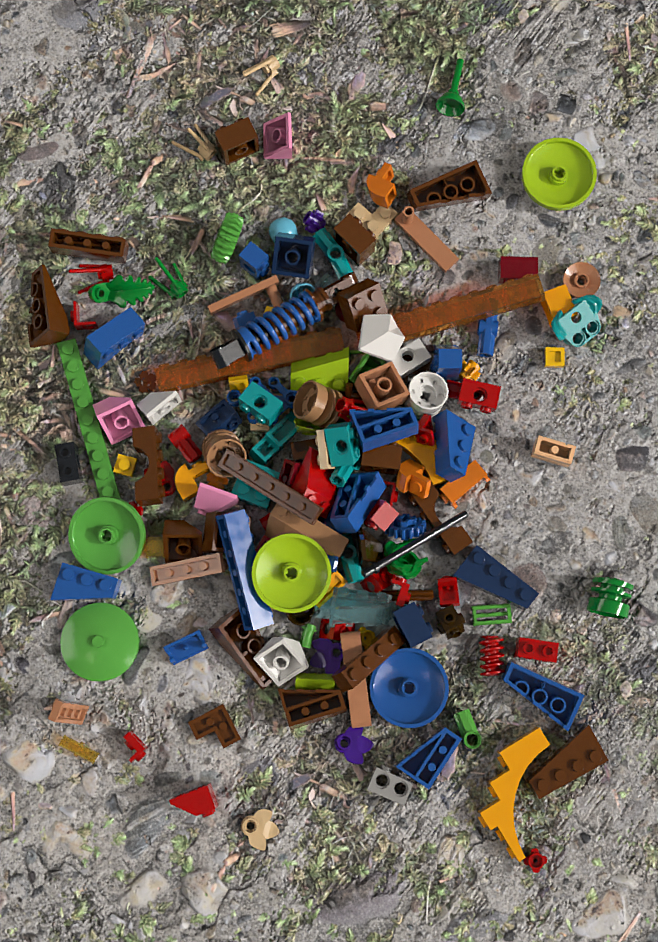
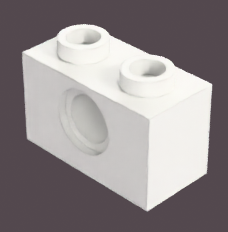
[386,338,431,379]

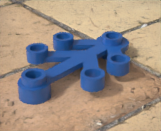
[227,376,297,424]

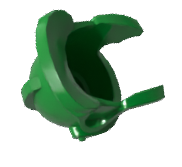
[384,538,428,579]

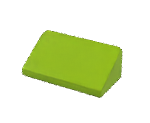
[295,673,335,690]

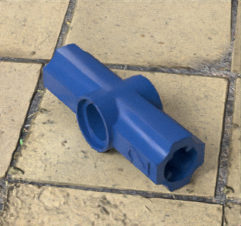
[477,299,499,358]

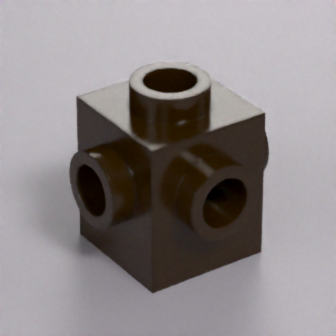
[435,604,466,640]

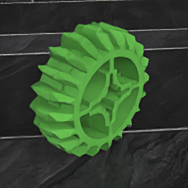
[211,212,243,264]

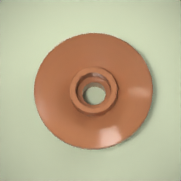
[563,262,601,298]

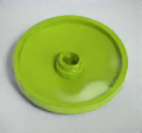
[522,138,597,211]
[252,533,331,613]

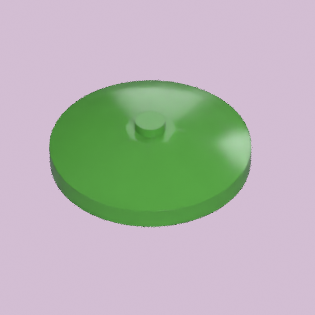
[68,496,146,575]
[60,603,140,681]

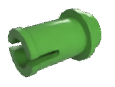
[300,623,317,649]

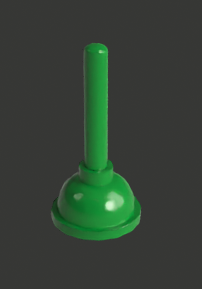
[436,58,465,117]

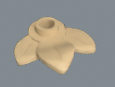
[241,809,280,850]

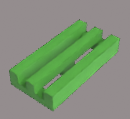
[471,603,512,626]

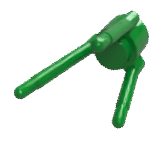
[148,257,189,299]

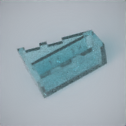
[328,587,392,627]

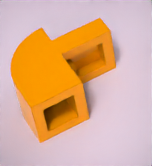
[175,461,210,502]

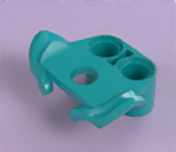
[551,295,603,347]

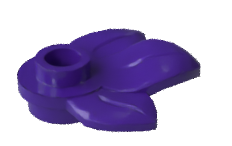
[310,638,343,674]
[334,726,374,765]

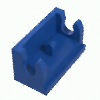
[163,630,209,665]

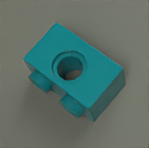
[238,381,284,427]
[324,422,360,467]

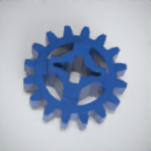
[385,514,426,540]

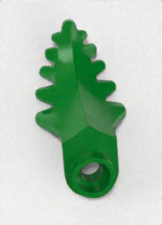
[88,275,155,308]

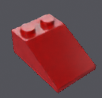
[291,447,336,519]

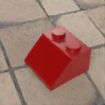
[169,783,218,818]

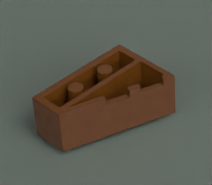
[278,689,347,730]

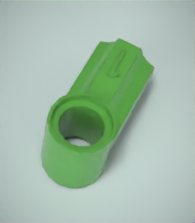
[453,709,481,749]

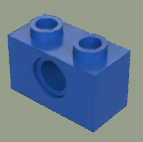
[239,241,270,280]

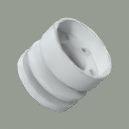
[404,371,449,419]

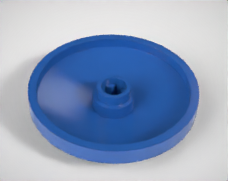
[369,648,449,728]

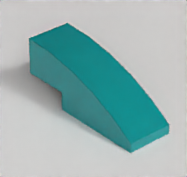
[249,411,298,466]

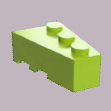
[291,347,349,391]

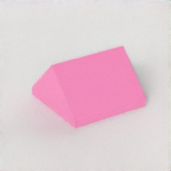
[263,112,292,159]

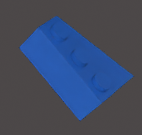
[83,307,145,370]
[349,407,419,452]
[432,409,476,482]
[330,471,387,534]
[50,562,122,602]
[394,727,462,789]

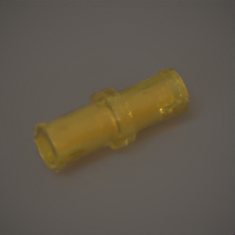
[58,735,100,764]

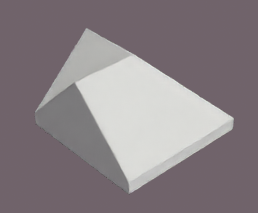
[358,314,405,362]
[136,391,182,425]
[253,637,309,687]

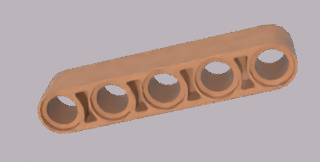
[340,630,372,728]

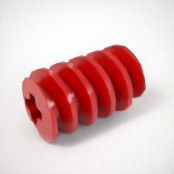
[479,636,505,676]

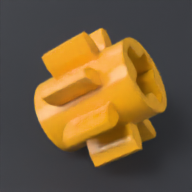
[459,359,481,381]

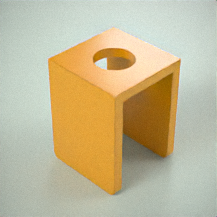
[539,284,578,328]

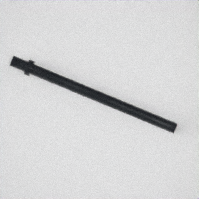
[361,511,468,578]

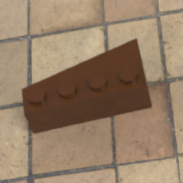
[406,160,492,212]
[526,724,609,799]

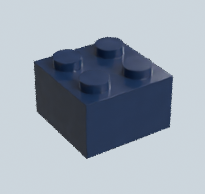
[271,232,316,279]
[391,602,434,648]

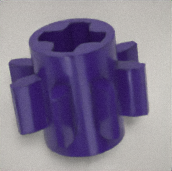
[303,209,326,233]

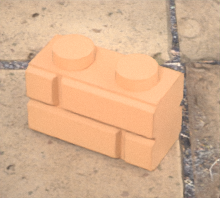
[531,435,576,468]

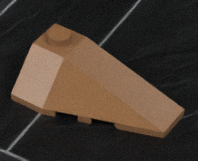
[265,503,350,557]

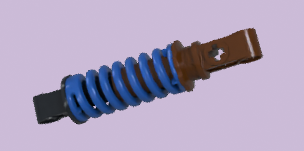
[209,272,359,369]

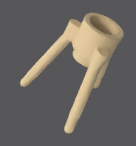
[242,55,280,96]
[171,123,217,161]

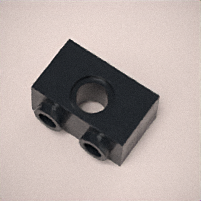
[54,442,84,486]

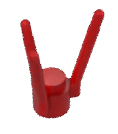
[68,264,114,294]
[335,396,368,422]

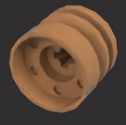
[293,380,342,429]
[201,429,247,478]

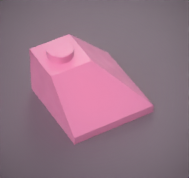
[93,397,145,445]
[194,482,239,516]

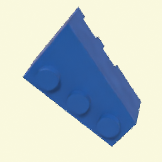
[430,345,462,381]

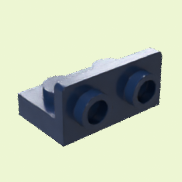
[195,399,242,436]

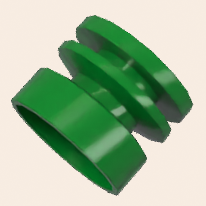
[587,577,634,619]

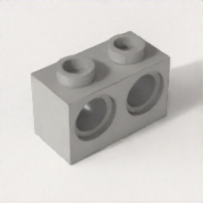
[367,764,413,806]

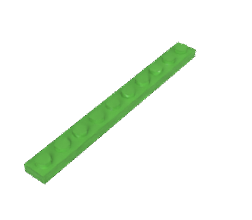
[57,338,121,499]

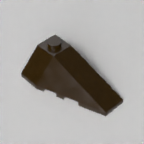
[357,527,385,567]

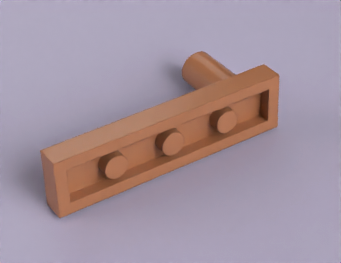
[394,206,459,273]
[207,275,283,315]
[149,553,229,586]
[48,698,90,725]

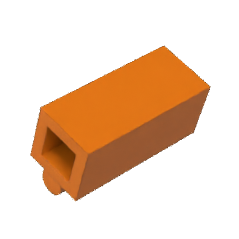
[438,460,490,509]

